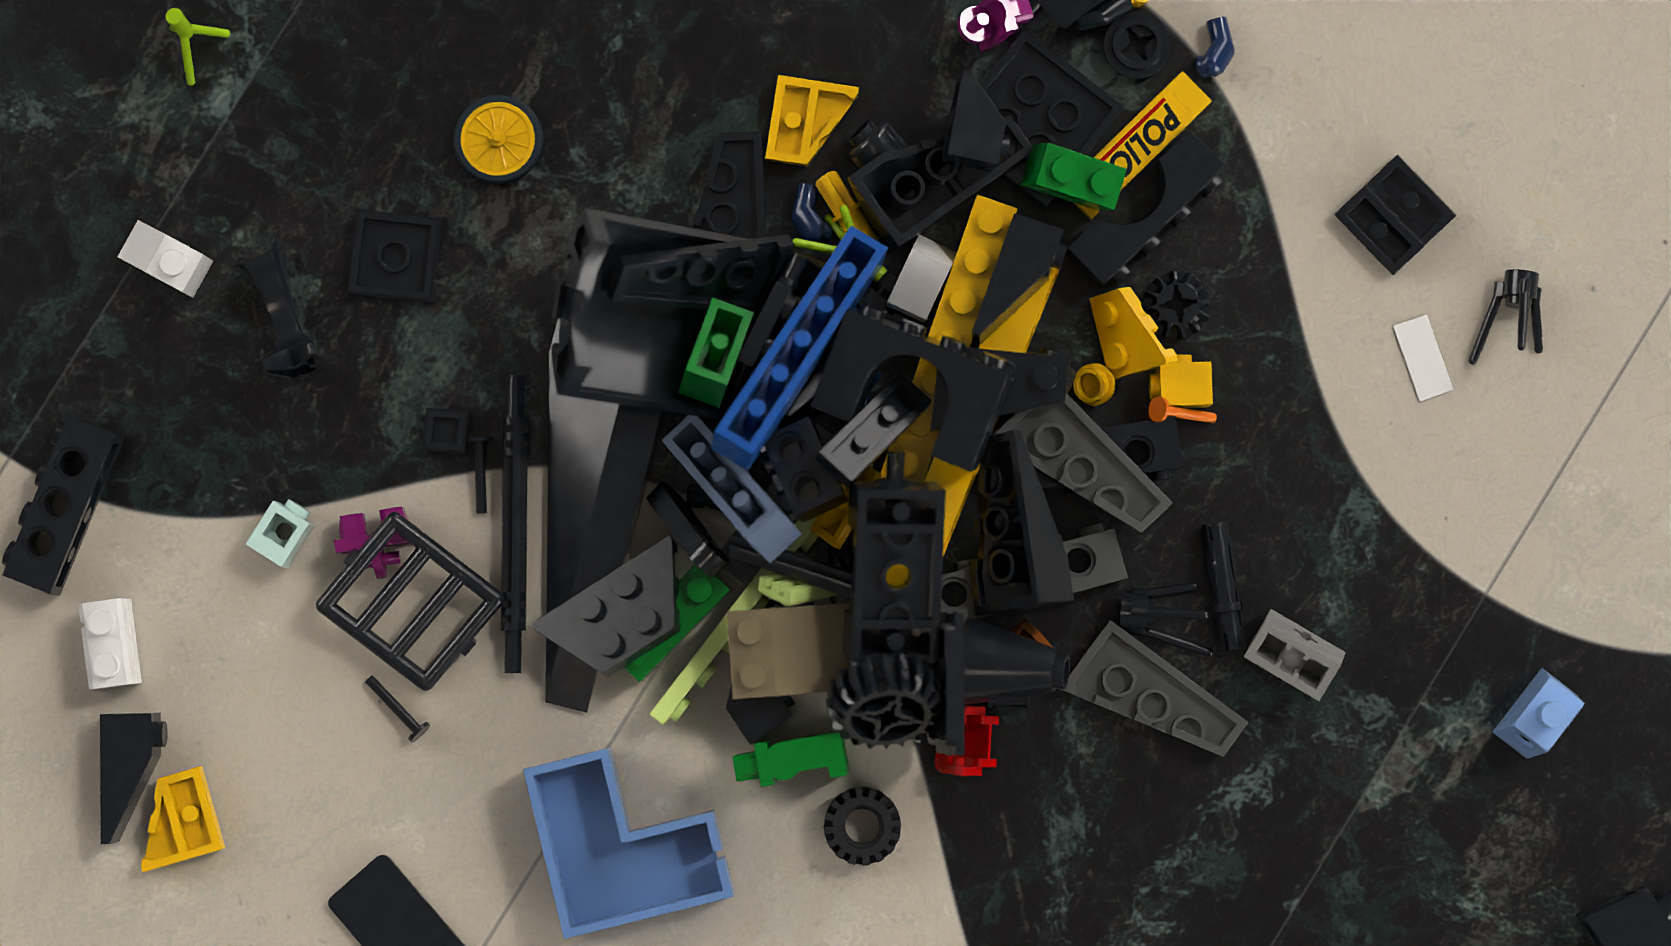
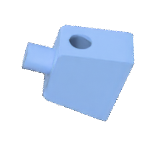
[1493,668,1584,759]

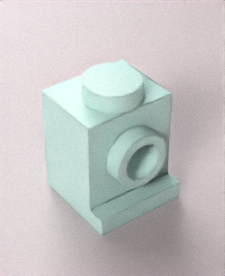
[246,499,315,568]

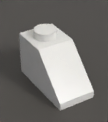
[118,220,213,298]

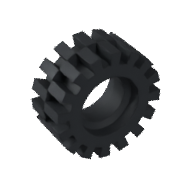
[824,786,901,866]

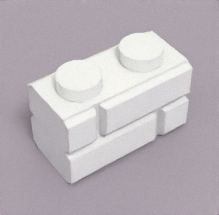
[78,598,142,690]

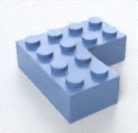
[523,747,735,939]

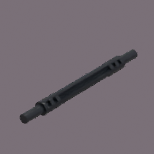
[500,375,528,673]

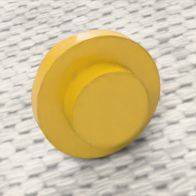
[1073,363,1115,406]

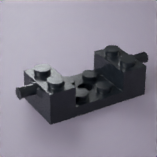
[843,451,946,663]

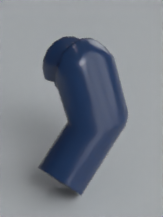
[791,183,832,244]

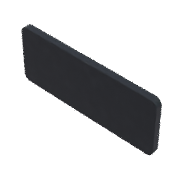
[328,854,466,946]

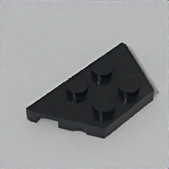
[532,536,680,677]

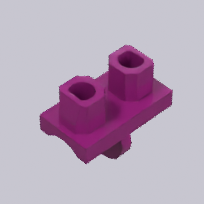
[957,0,1033,52]
[334,507,410,579]

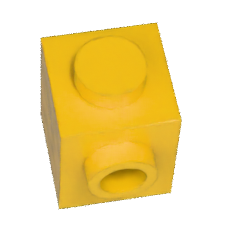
[1149,355,1213,408]

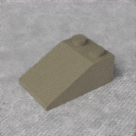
[727,603,851,699]

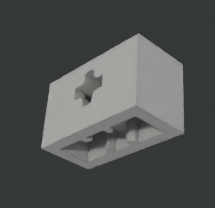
[1244,609,1345,701]

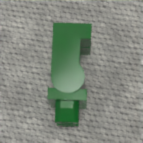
[732,731,850,787]

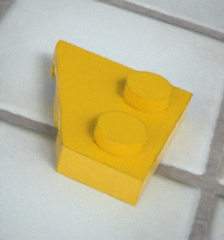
[765,75,859,167]
[1089,287,1178,380]
[141,766,225,873]

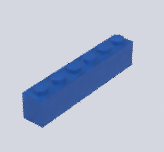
[711,226,888,471]

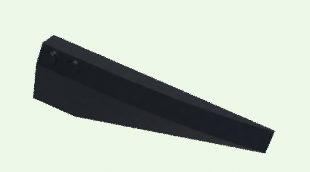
[545,319,666,713]

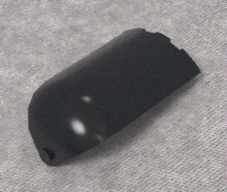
[551,208,867,420]

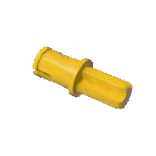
[815,171,880,241]

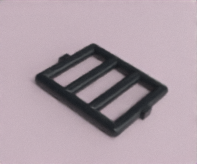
[316,512,505,691]

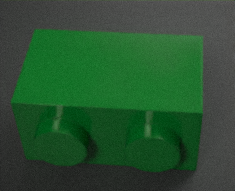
[1021,143,1127,211]
[678,298,754,408]

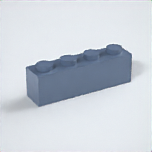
[662,415,802,563]

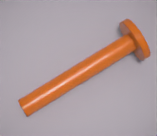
[1148,396,1217,423]

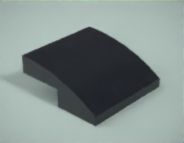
[1334,154,1457,276]

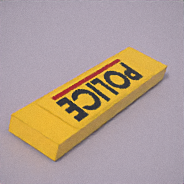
[1074,71,1212,220]

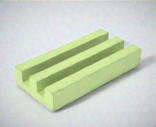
[758,573,839,607]

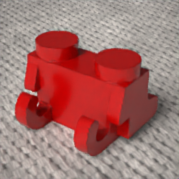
[935,705,999,776]

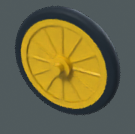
[453,95,543,184]

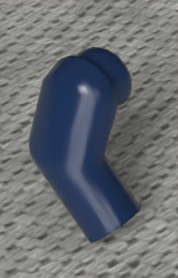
[1195,16,1235,78]

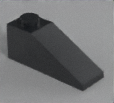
[972,213,1068,345]
[100,712,168,844]

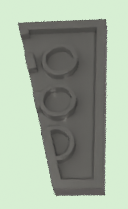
[994,393,1173,533]
[1060,620,1249,757]

